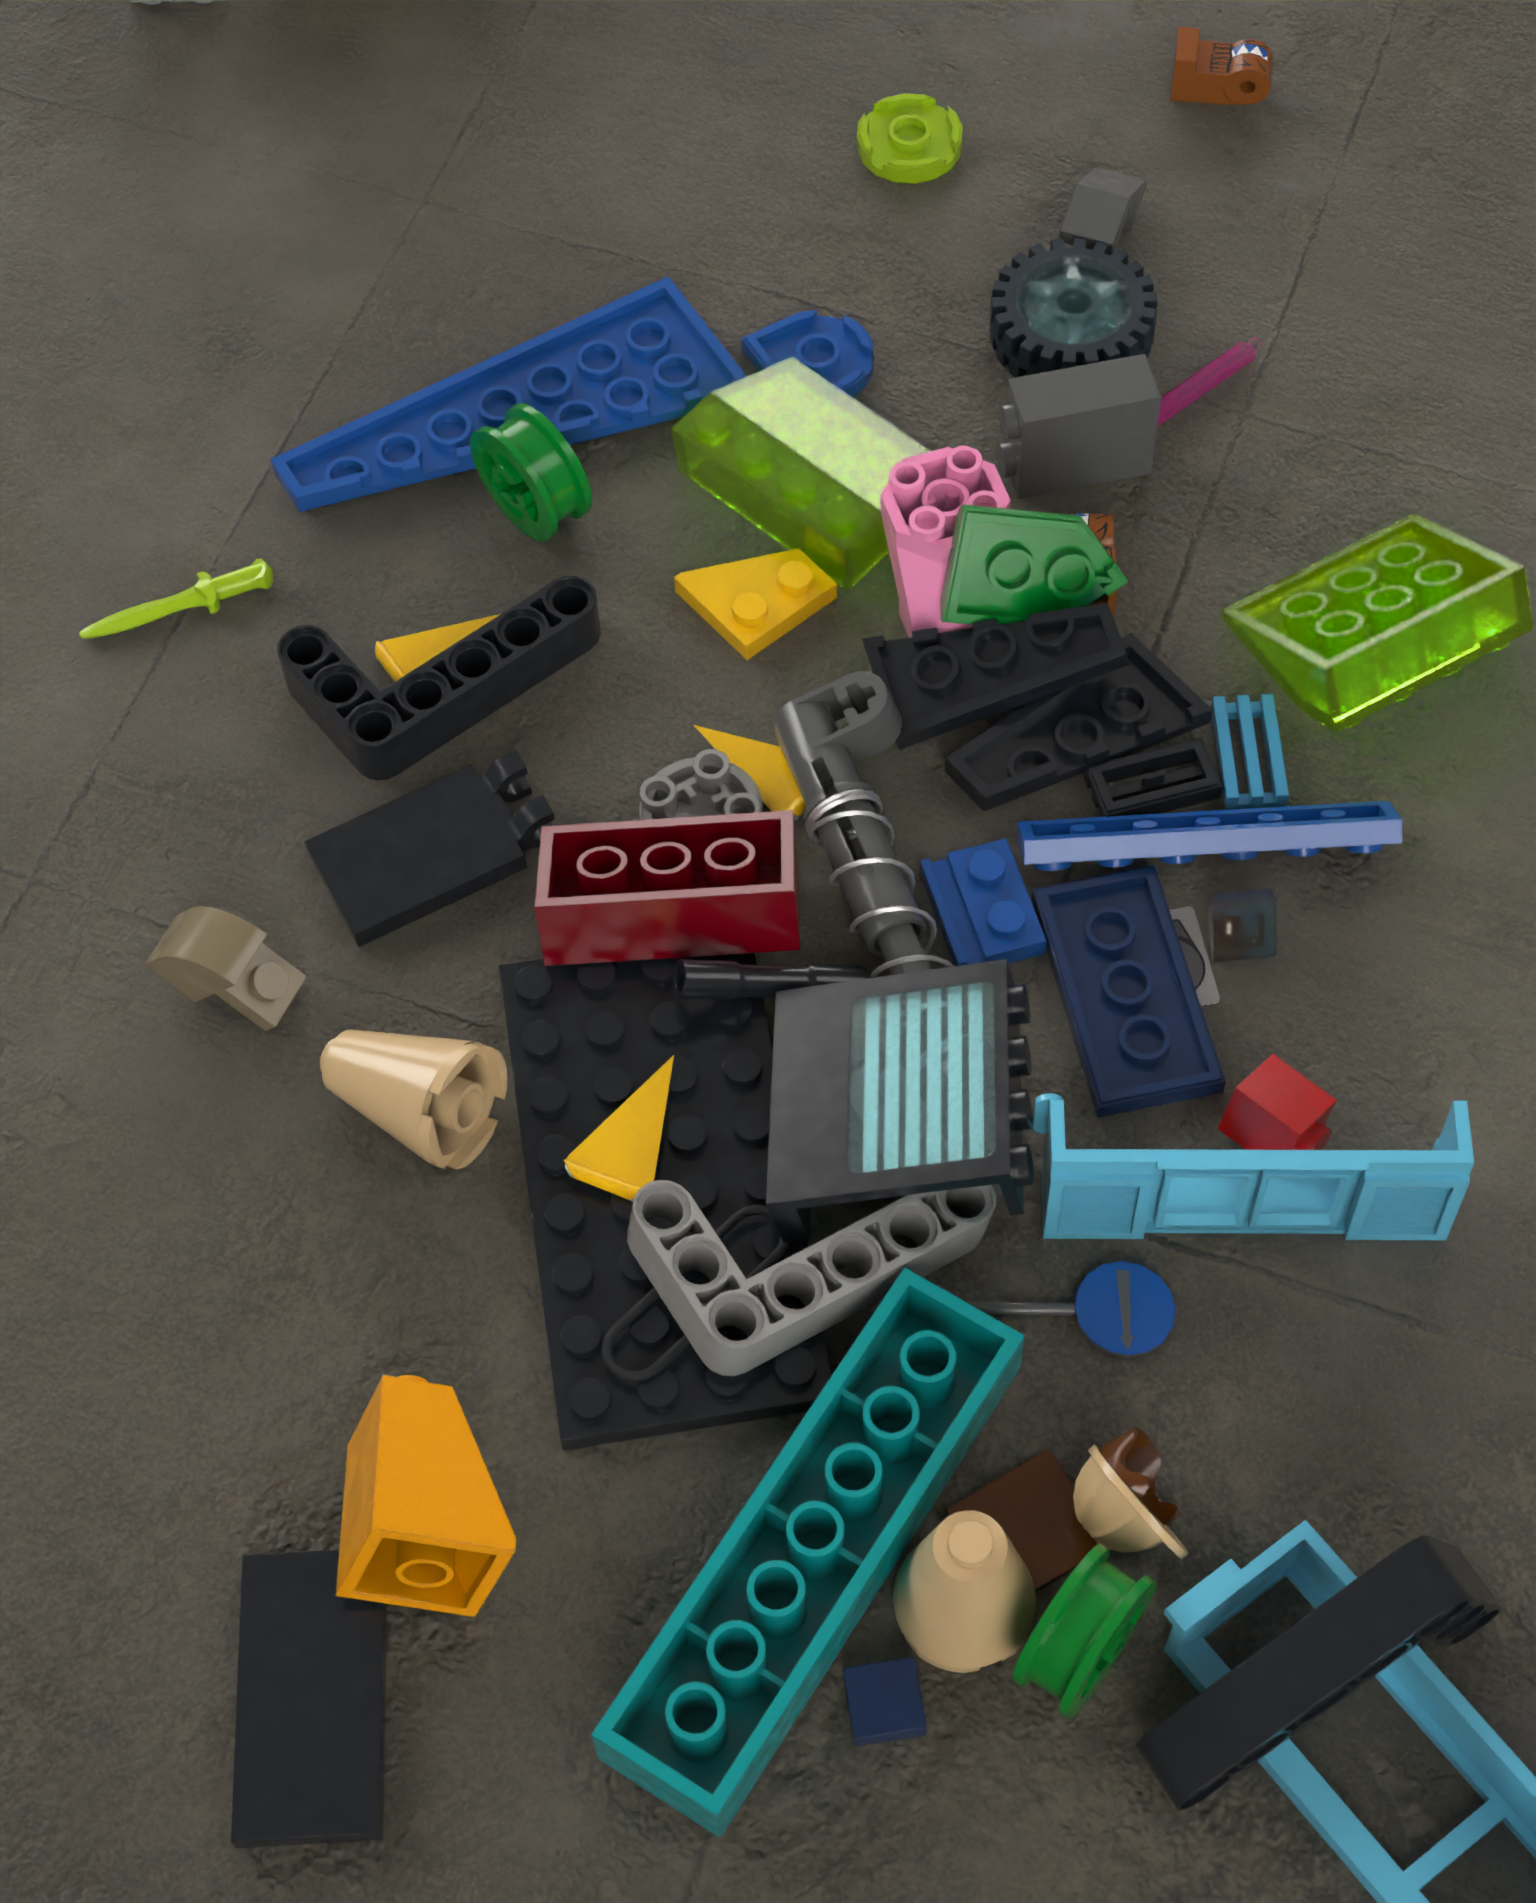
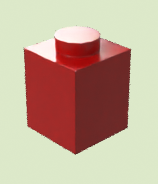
[1218,1054,1337,1150]

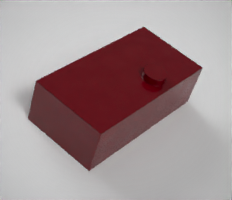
[534,810,800,966]

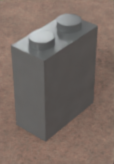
[996,354,1162,499]

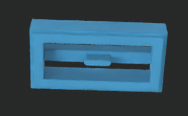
[1211,694,1289,810]

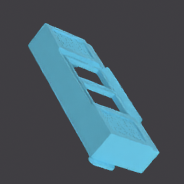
[1033,1093,1474,1240]

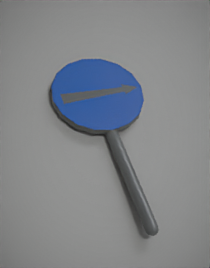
[965,1261,1176,1358]

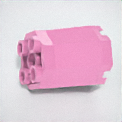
[880,446,1011,637]

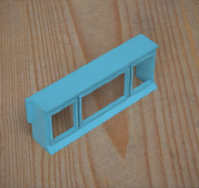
[1163,1520,1536,1903]

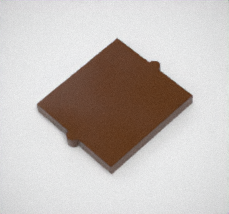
[945,1449,1098,1593]

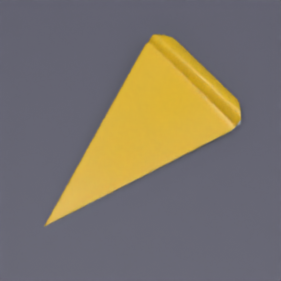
[375,614,500,682]
[694,725,806,821]
[564,1055,674,1202]

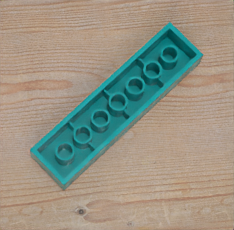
[591,1267,1025,1838]

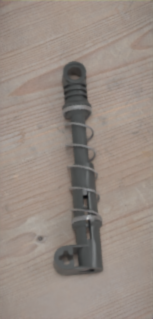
[771,671,1025,1196]

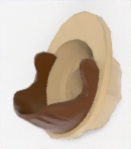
[1073,1427,1188,1559]

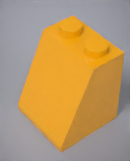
[336,1375,516,1617]

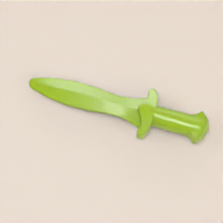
[79,558,274,639]

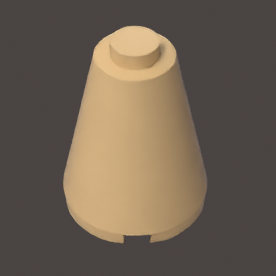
[320,1029,508,1170]
[892,1510,1036,1673]

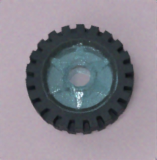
[990,238,1158,378]

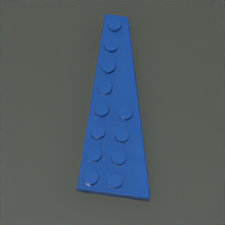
[270,276,752,512]

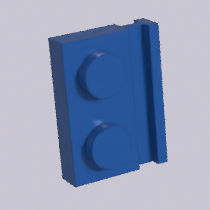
[920,838,1046,966]

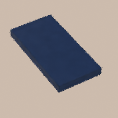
[1032,865,1226,1118]

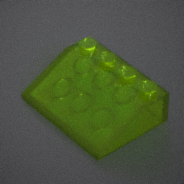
[671,357,931,591]
[1221,513,1534,732]

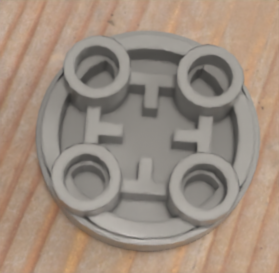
[639,749,763,820]

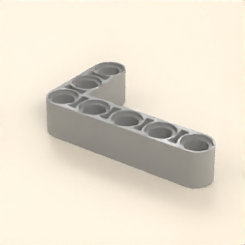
[627,1180,996,1376]

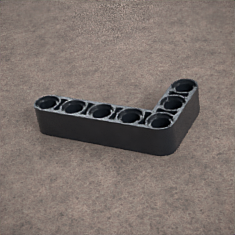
[277,576,601,780]
[1136,1535,1502,1811]

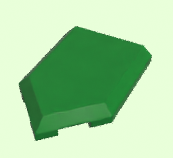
[940,505,1128,625]

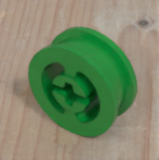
[470,403,592,542]
[1012,1544,1157,1719]

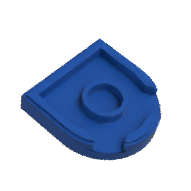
[741,310,874,424]

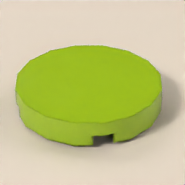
[857,93,963,184]

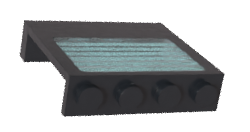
[766,959,1034,1243]

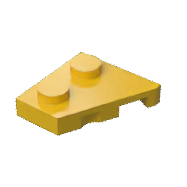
[674,548,837,660]

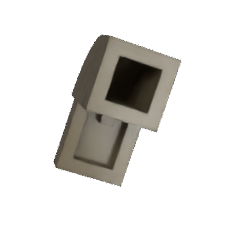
[144,906,307,1031]

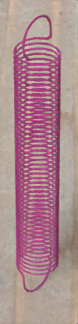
[1158,337,1260,426]

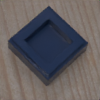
[843,1657,927,1746]

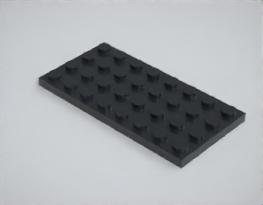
[499,953,831,1450]

